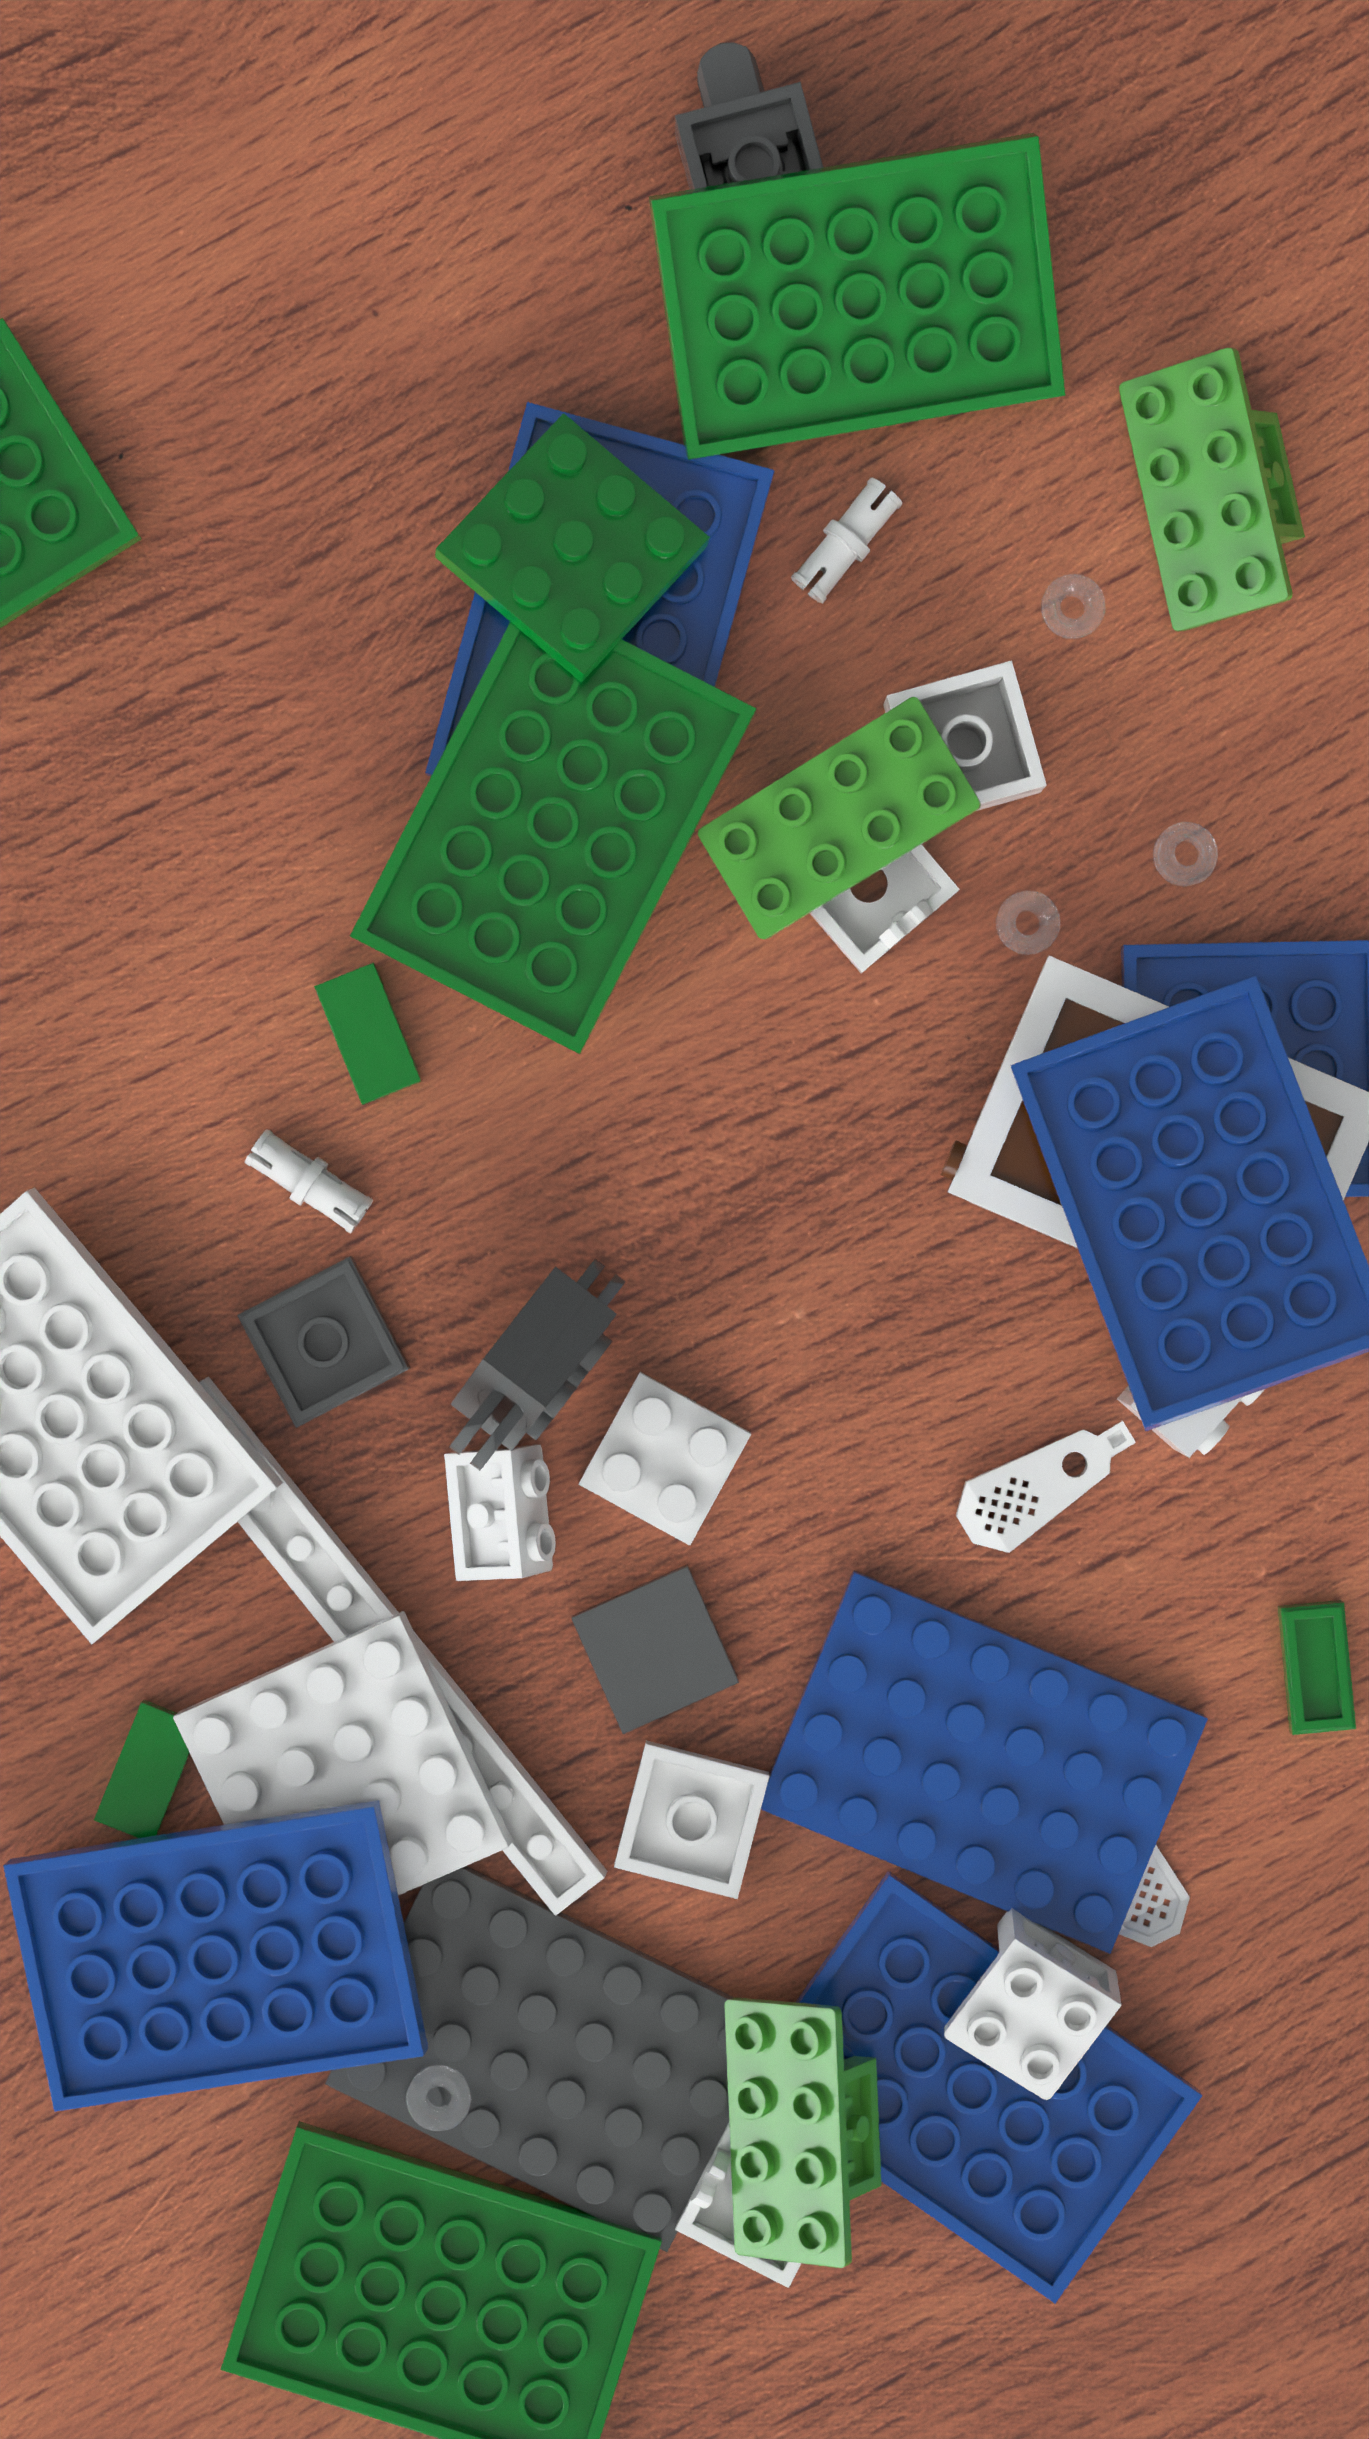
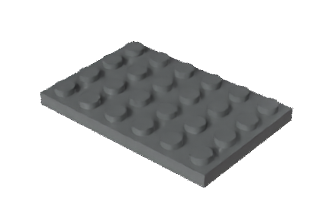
[325,1866,735,2252]

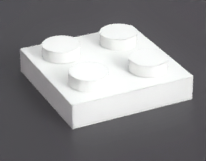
[579,1372,751,1545]
[614,1740,769,1899]

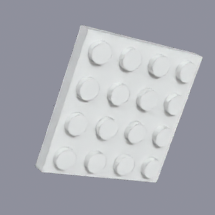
[173,1611,513,1895]

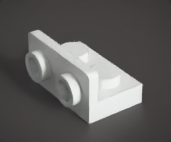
[444,1445,556,1581]

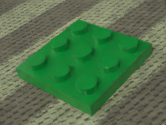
[435,413,710,682]

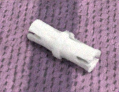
[791,477,903,604]
[245,1129,373,1234]

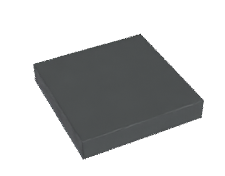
[237,1256,410,1428]
[571,1564,739,1734]

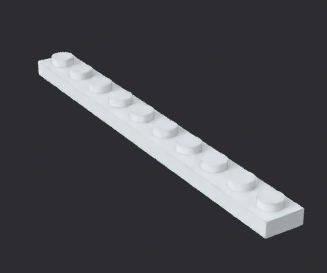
[199,1376,608,1916]

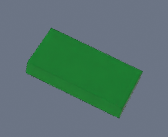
[314,963,422,1105]
[1278,1600,1356,1735]
[94,1700,190,1838]

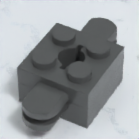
[675,42,823,189]
[449,1258,626,1471]

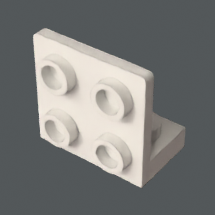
[944,1908,1121,2100]

